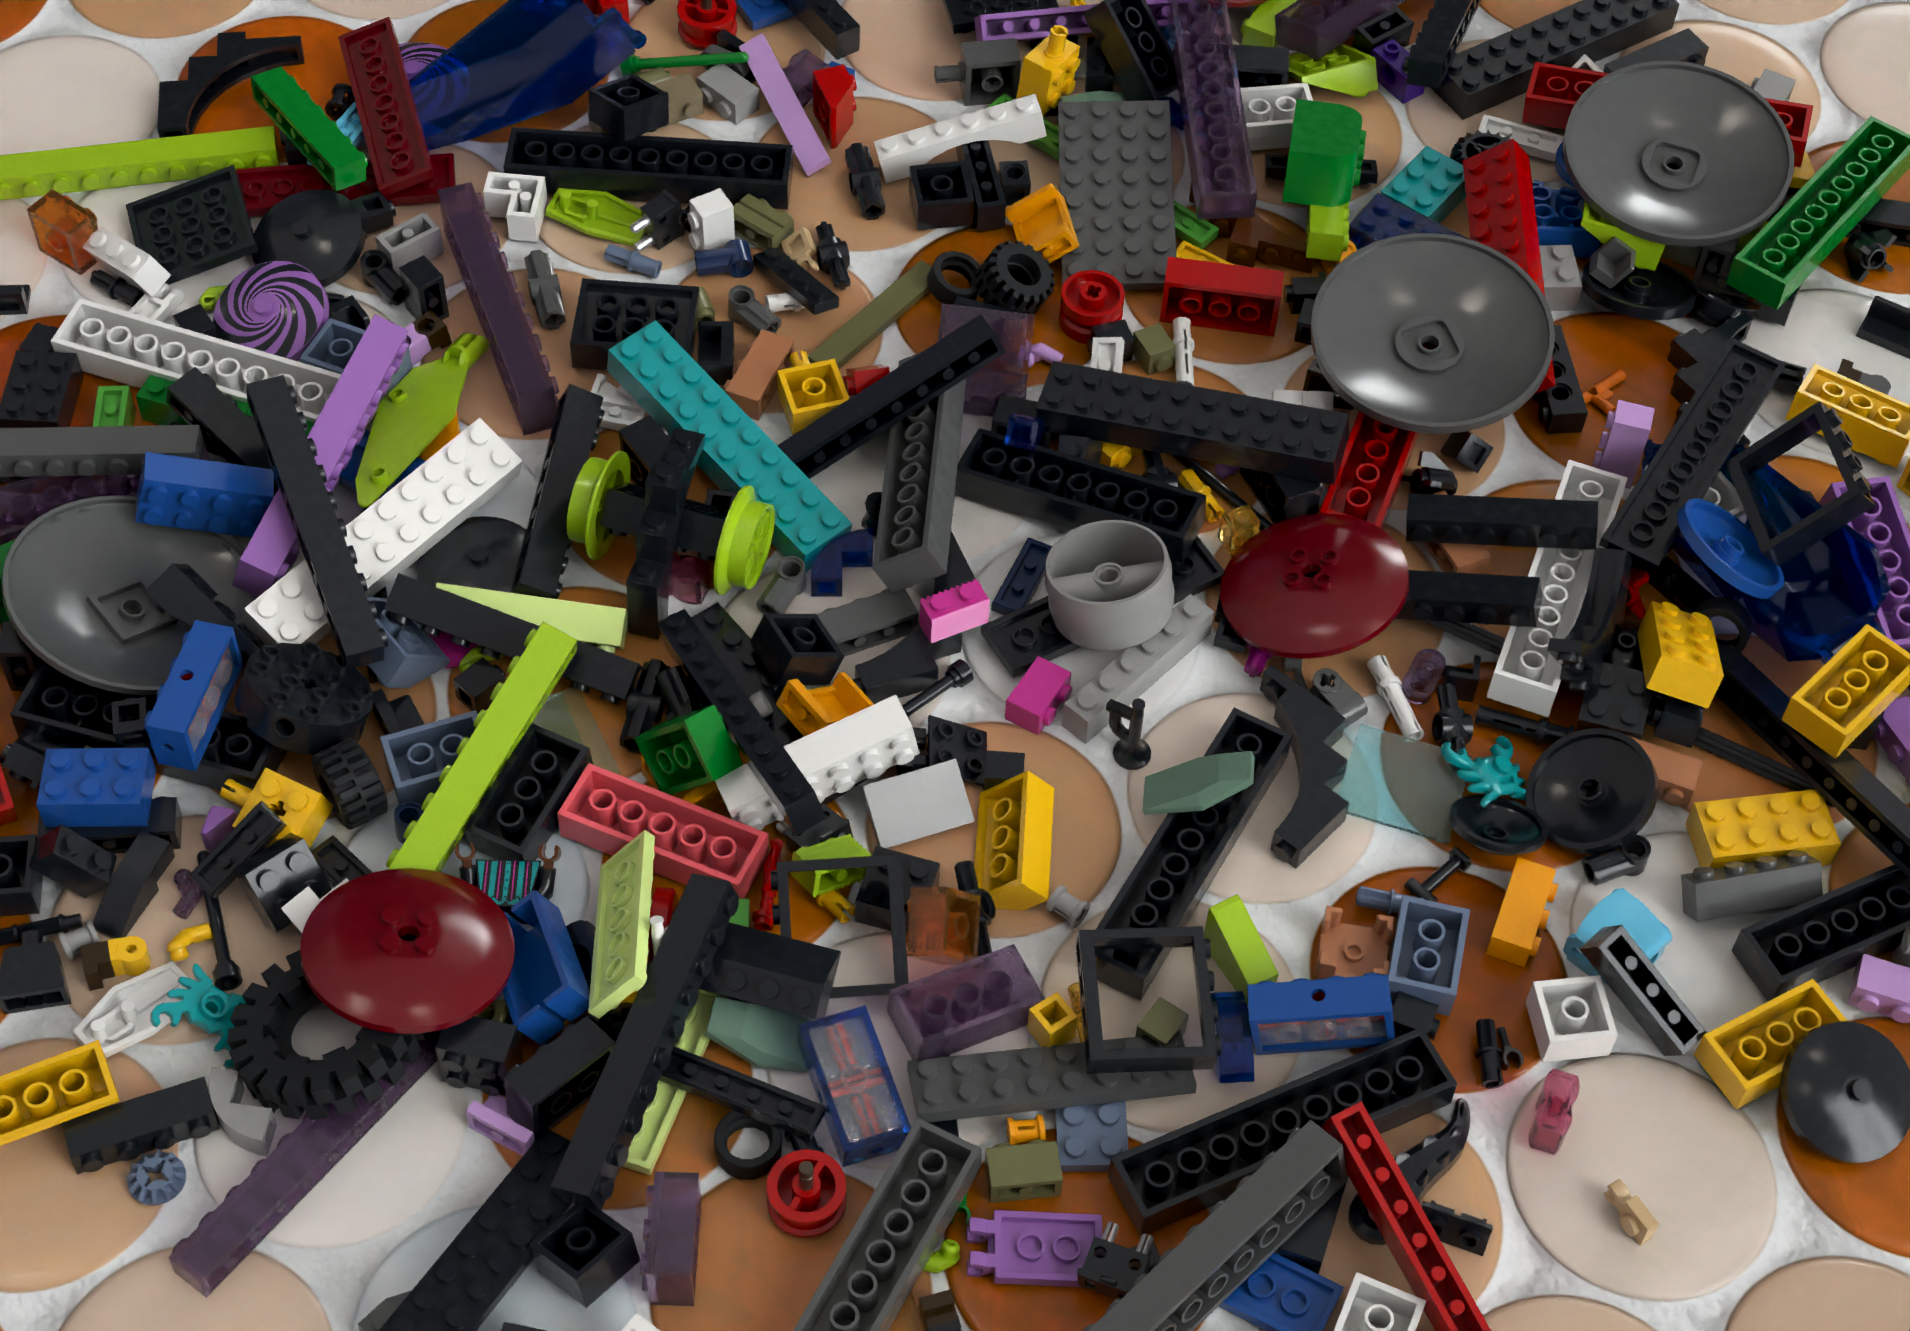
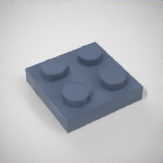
[1054,1101,1129,1172]

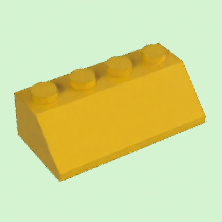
[1785,364,1910,468]
[974,771,1054,911]
[0,1040,120,1146]

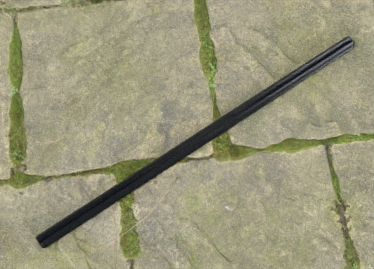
[1424,620,1834,807]

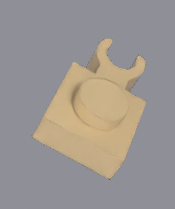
[781,226,819,271]
[1604,1179,1659,1245]

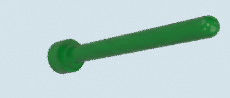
[620,52,749,76]

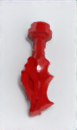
[751,838,783,932]

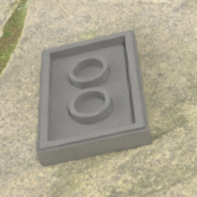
[861,759,975,848]

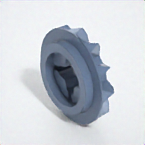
[126,1149,186,1205]

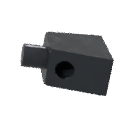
[0,930,71,1015]

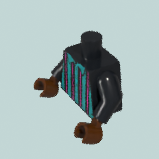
[455,842,561,924]

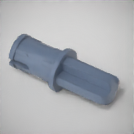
[604,244,662,279]
[1355,886,1424,915]

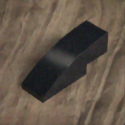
[93,830,175,939]

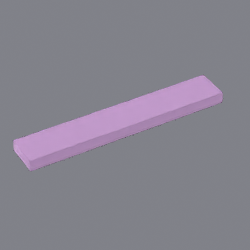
[739,33,832,176]

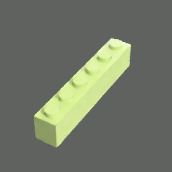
[436,583,628,654]

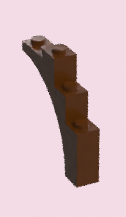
[1189,137,1315,274]

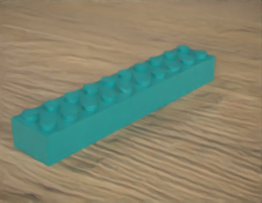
[607,320,852,573]

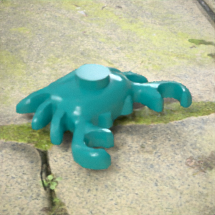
[1441,736,1526,807]
[150,964,247,1069]

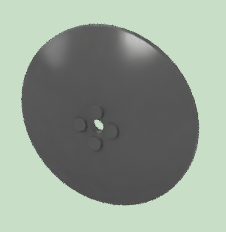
[1,495,259,696]

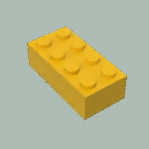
[1637,601,1724,709]
[1781,624,1910,759]
[1685,789,1841,869]
[1694,979,1847,1109]

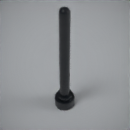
[902,659,974,717]
[197,851,243,991]

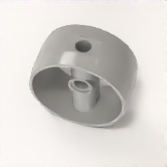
[1045,520,1175,650]

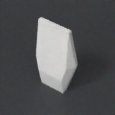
[73,961,188,1058]

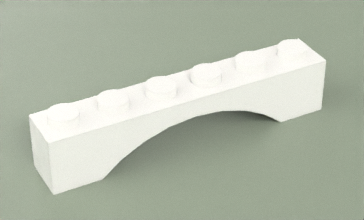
[874,94,1047,184]

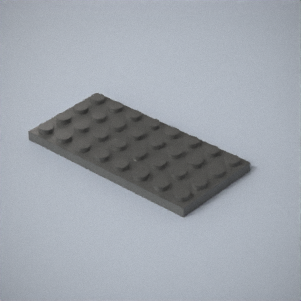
[1058,100,1176,290]

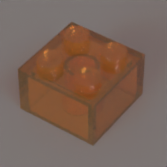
[27,189,98,275]
[906,887,981,965]

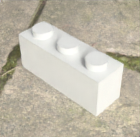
[82,225,171,297]

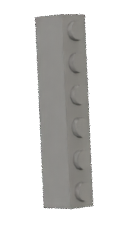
[1062,594,1214,744]

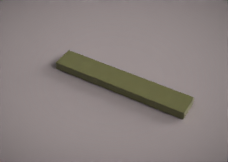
[808,260,943,369]

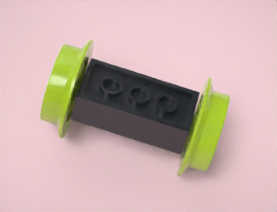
[567,451,775,595]

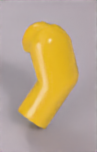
[167,922,213,962]

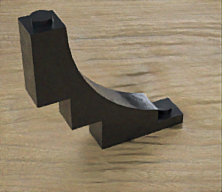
[852,531,975,704]
[1260,664,1349,869]

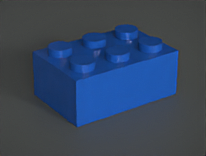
[36,748,156,827]

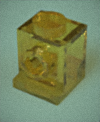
[1218,504,1260,558]

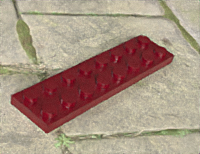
[338,17,436,197]
[236,153,457,217]

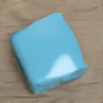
[1563,888,1672,985]

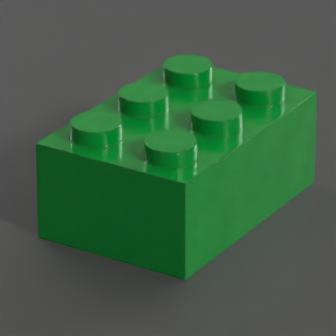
[634,704,743,795]

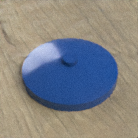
[1677,498,1784,599]

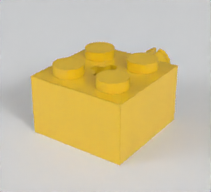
[1016,25,1081,116]
[777,350,850,436]
[220,768,334,849]

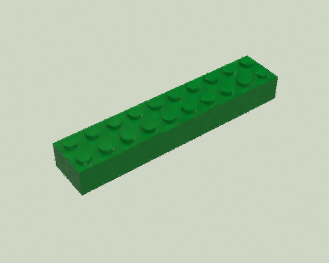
[1726,116,1910,310]

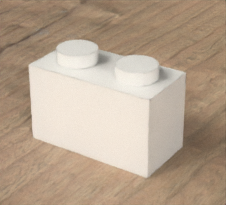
[687,188,735,251]

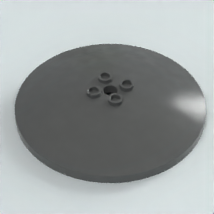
[1563,61,1794,247]
[1310,233,1555,434]

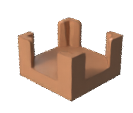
[1315,906,1394,980]

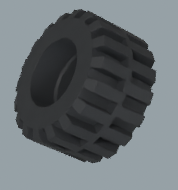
[975,240,1055,321]
[312,738,388,830]

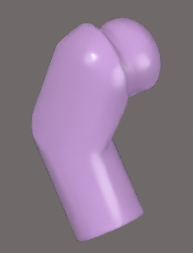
[1019,343,1064,368]

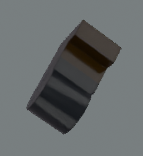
[918,1289,962,1331]

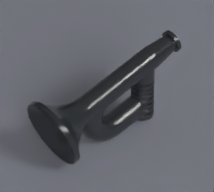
[1106,698,1151,770]

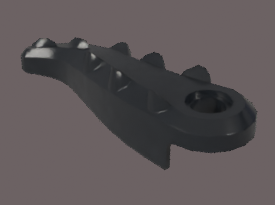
[1348,1098,1470,1245]

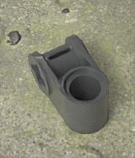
[1309,668,1368,729]

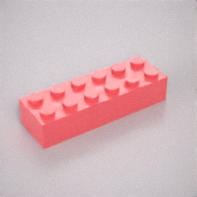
[557,763,769,899]

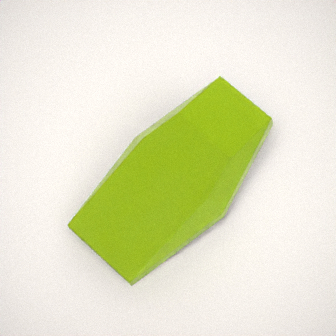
[545,188,645,247]

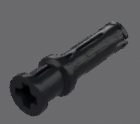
[1474,705,1575,746]

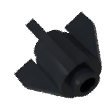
[1844,230,1897,283]
[1402,450,1458,495]

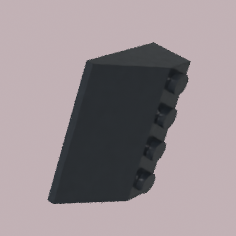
[570,278,700,370]

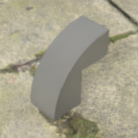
[209,1067,277,1157]

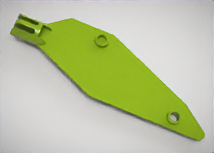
[355,332,489,508]

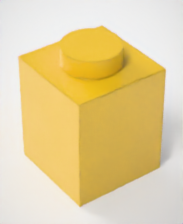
[1027,992,1078,1048]

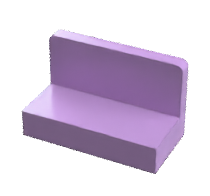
[466,1095,535,1157]

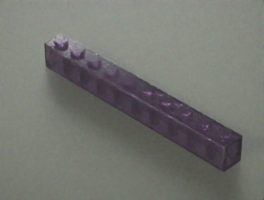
[168,1030,442,1298]

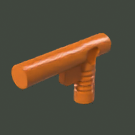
[1582,369,1626,415]

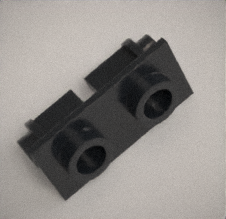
[1422,1200,1493,1256]

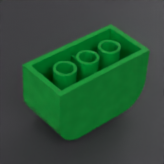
[1282,99,1367,207]

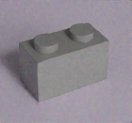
[697,64,760,125]
[375,212,444,276]

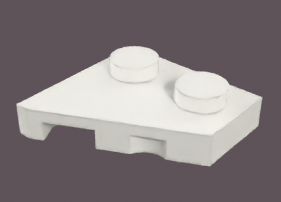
[591,373,648,431]

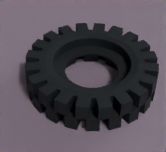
[227,950,426,1120]

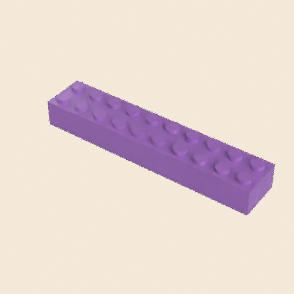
[232,314,409,597]

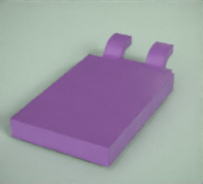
[966,1210,1102,1287]

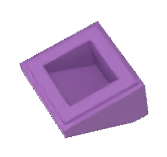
[201,805,238,852]

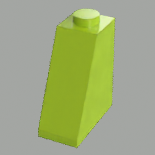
[1204,894,1279,1005]

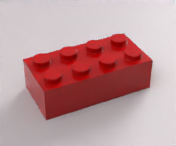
[1159,256,1284,337]

